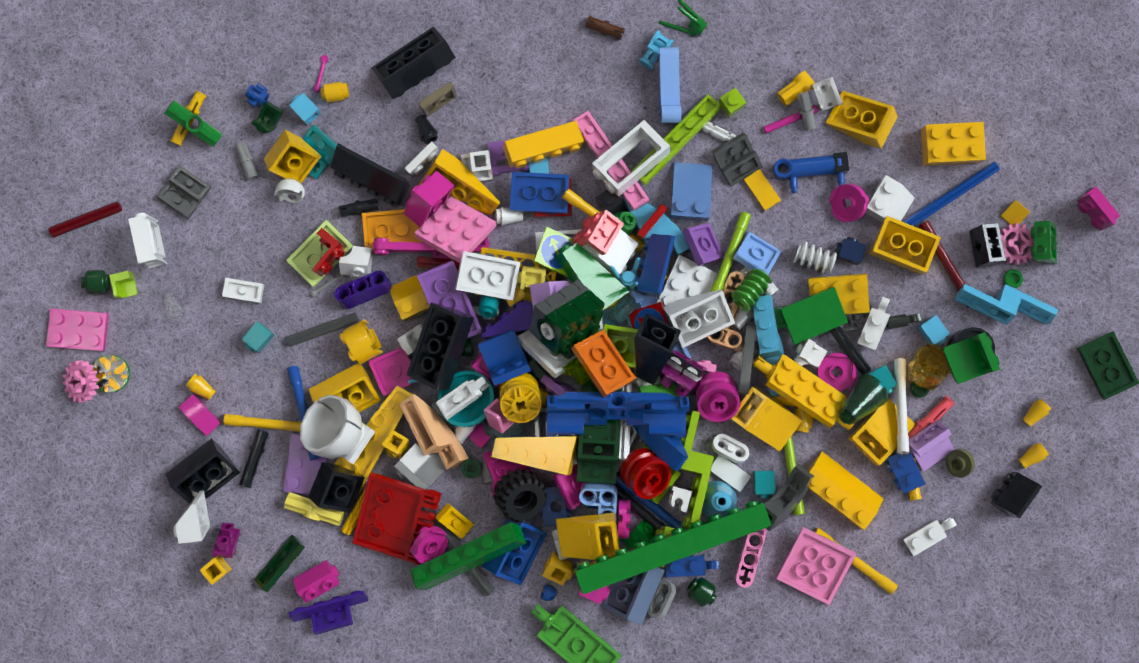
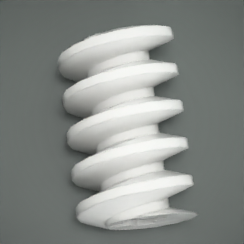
[793,241,837,276]

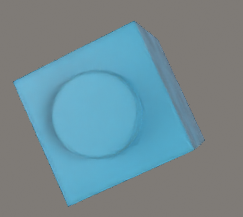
[289,93,321,126]
[917,315,950,347]

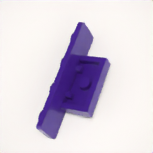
[288,591,368,635]

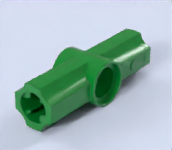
[164,100,222,147]

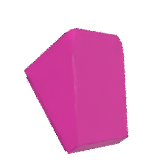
[468,423,494,449]

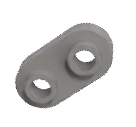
[647,580,676,619]

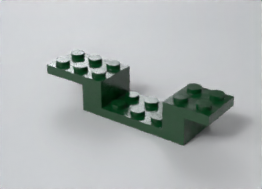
[577,368,621,485]

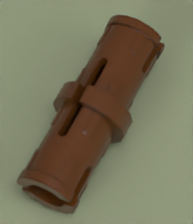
[585,16,625,40]

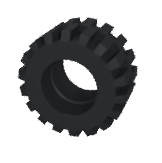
[494,468,548,523]

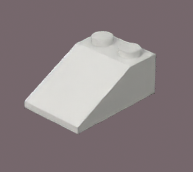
[663,290,735,348]

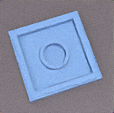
[733,232,781,274]

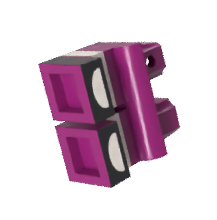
[660,350,707,396]

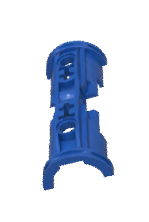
[547,392,690,438]

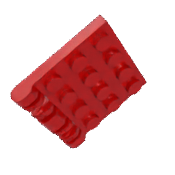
[352,472,442,565]

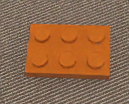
[571,330,636,398]

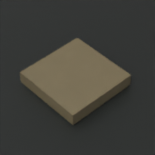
[419,81,457,117]

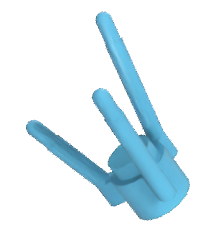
[610,257,640,291]

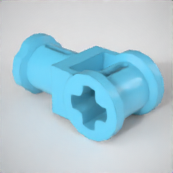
[638,30,674,70]

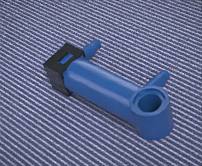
[772,152,849,193]

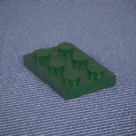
[1077,331,1139,400]

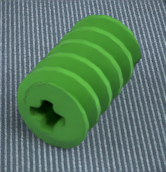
[731,268,772,312]

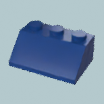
[636,234,675,298]
[482,518,547,585]

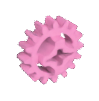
[1000,223,1034,265]
[63,360,99,403]

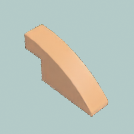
[399,394,469,469]

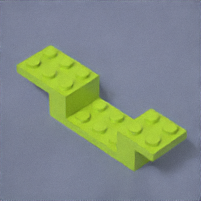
[655,411,714,567]

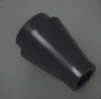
[415,115,438,144]

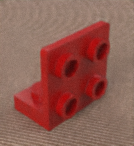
[312,228,346,277]

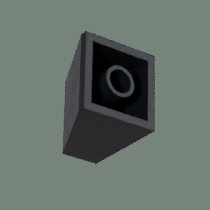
[634,313,681,385]

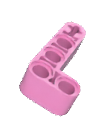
[734,507,767,588]

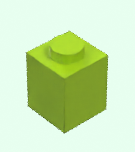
[719,87,747,118]

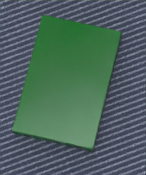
[780,286,848,345]

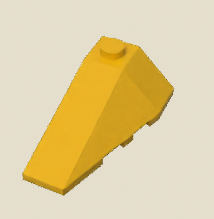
[419,149,500,215]

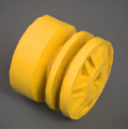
[499,373,541,423]

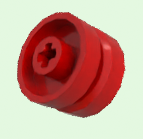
[620,448,671,499]

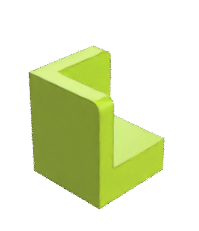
[109,271,138,299]

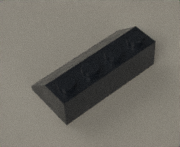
[371,27,456,99]
[330,143,410,206]
[406,302,474,390]

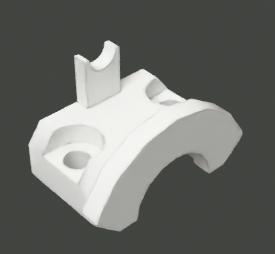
[813,77,843,111]

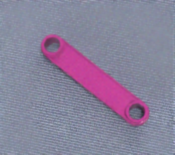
[373,238,441,255]

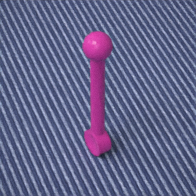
[313,55,329,93]

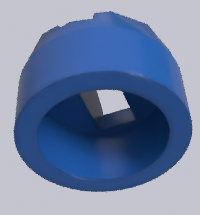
[540,584,556,601]

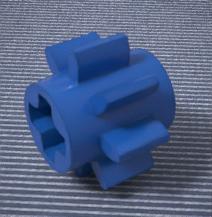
[245,83,269,108]

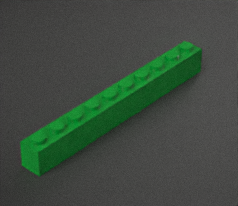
[573,500,772,594]

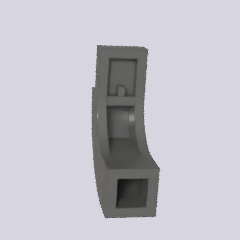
[764,464,814,531]

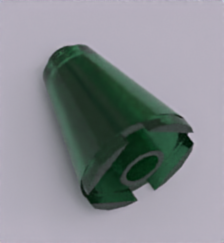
[838,374,888,425]

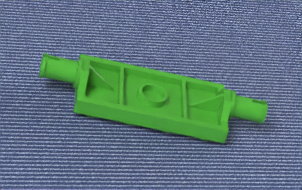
[530,603,622,663]

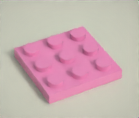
[415,196,496,263]
[776,527,856,605]

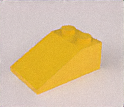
[826,90,898,149]

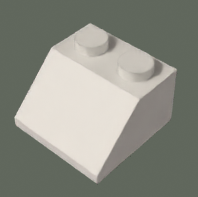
[865,175,915,223]
[174,490,210,544]

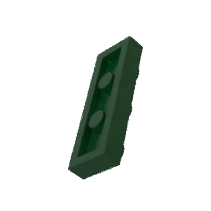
[254,535,305,592]

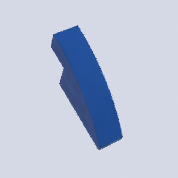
[633,425,688,471]

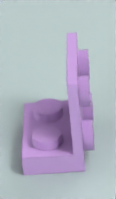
[909,420,955,471]

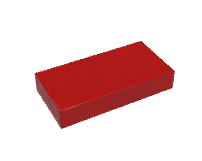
[637,204,668,240]

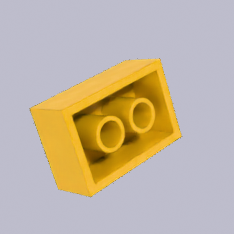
[921,122,986,166]

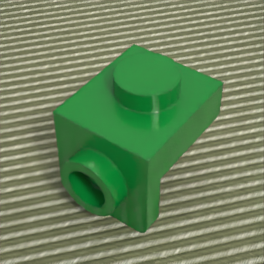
[621,520,656,549]

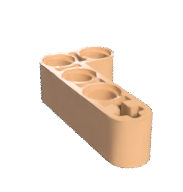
[707,271,745,352]

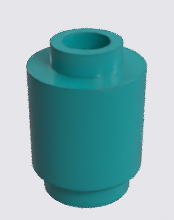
[478,295,500,318]

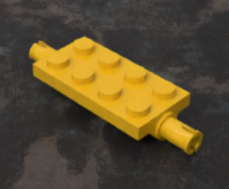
[752,354,855,430]

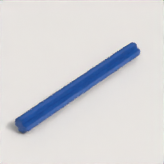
[903,162,1000,226]

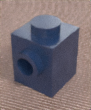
[834,237,866,265]

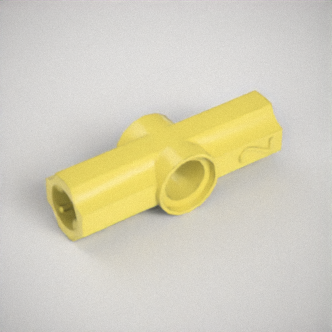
[284,492,345,526]

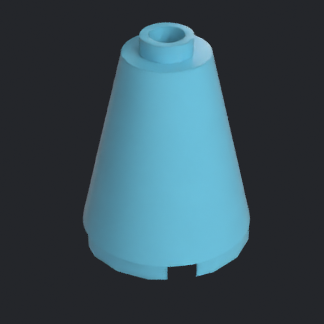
[702,481,737,517]

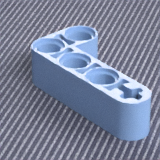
[659,47,681,123]
[579,483,618,520]

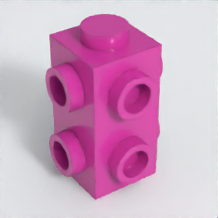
[293,560,340,603]

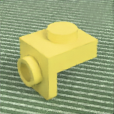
[517,266,546,290]

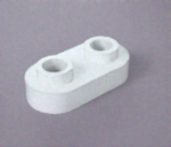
[712,434,749,464]

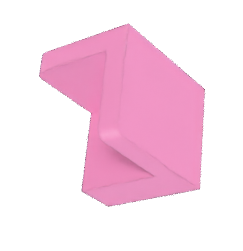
[484,399,515,434]

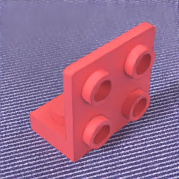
[573,210,624,256]

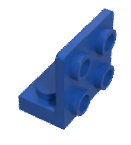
[478,329,531,386]

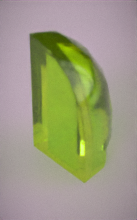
[562,357,591,385]

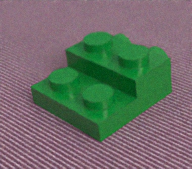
[1031,221,1057,264]

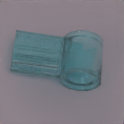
[603,295,638,326]

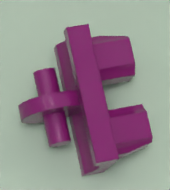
[212,523,240,558]

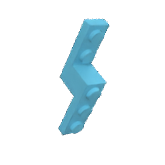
[954,284,1058,325]
[753,295,785,397]

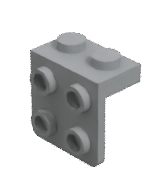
[395,453,446,490]

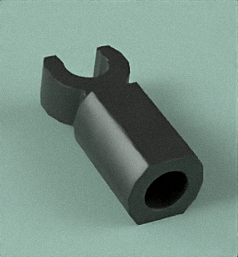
[886,313,921,330]

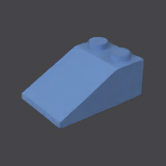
[670,162,712,221]

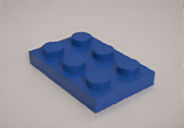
[510,172,569,214]

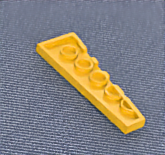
[334,386,414,495]

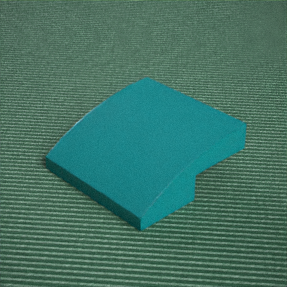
[302,125,337,179]

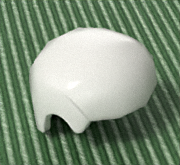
[274,178,305,203]

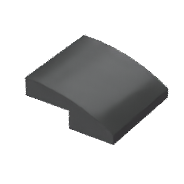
[711,132,763,187]
[157,165,211,220]

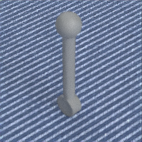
[310,272,344,298]

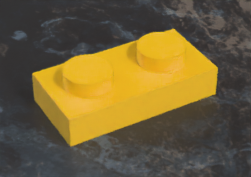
[435,503,474,539]

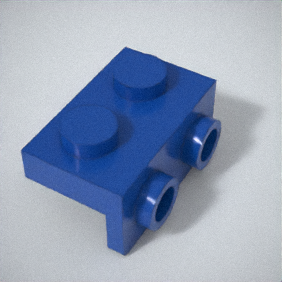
[885,449,926,493]

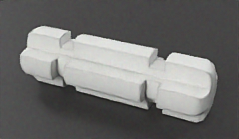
[702,122,736,142]

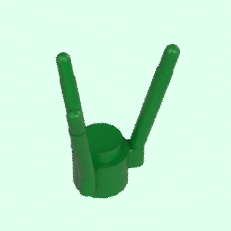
[659,0,708,37]

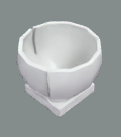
[300,395,375,464]

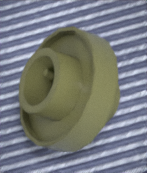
[946,448,975,478]

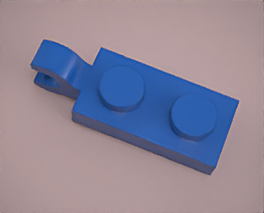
[666,555,719,577]

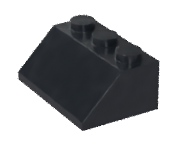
[166,438,240,504]

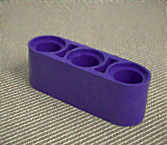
[334,270,392,309]

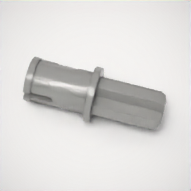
[798,92,816,130]
[235,142,259,180]

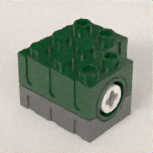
[530,280,605,360]

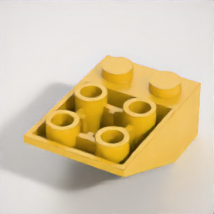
[731,386,803,451]
[848,397,916,466]
[556,513,620,560]

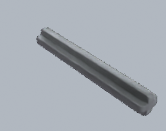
[285,313,359,347]

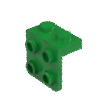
[943,332,1000,384]

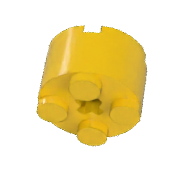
[340,319,383,364]

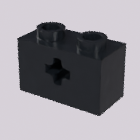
[969,223,1006,268]

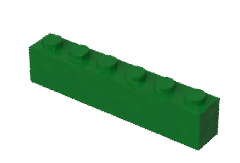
[410,522,526,590]

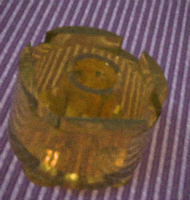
[907,344,951,390]

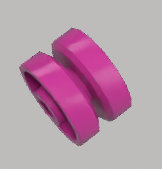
[695,371,740,422]

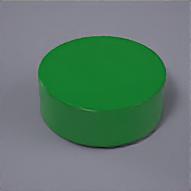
[1003,269,1023,288]

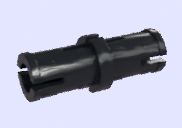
[339,198,379,218]

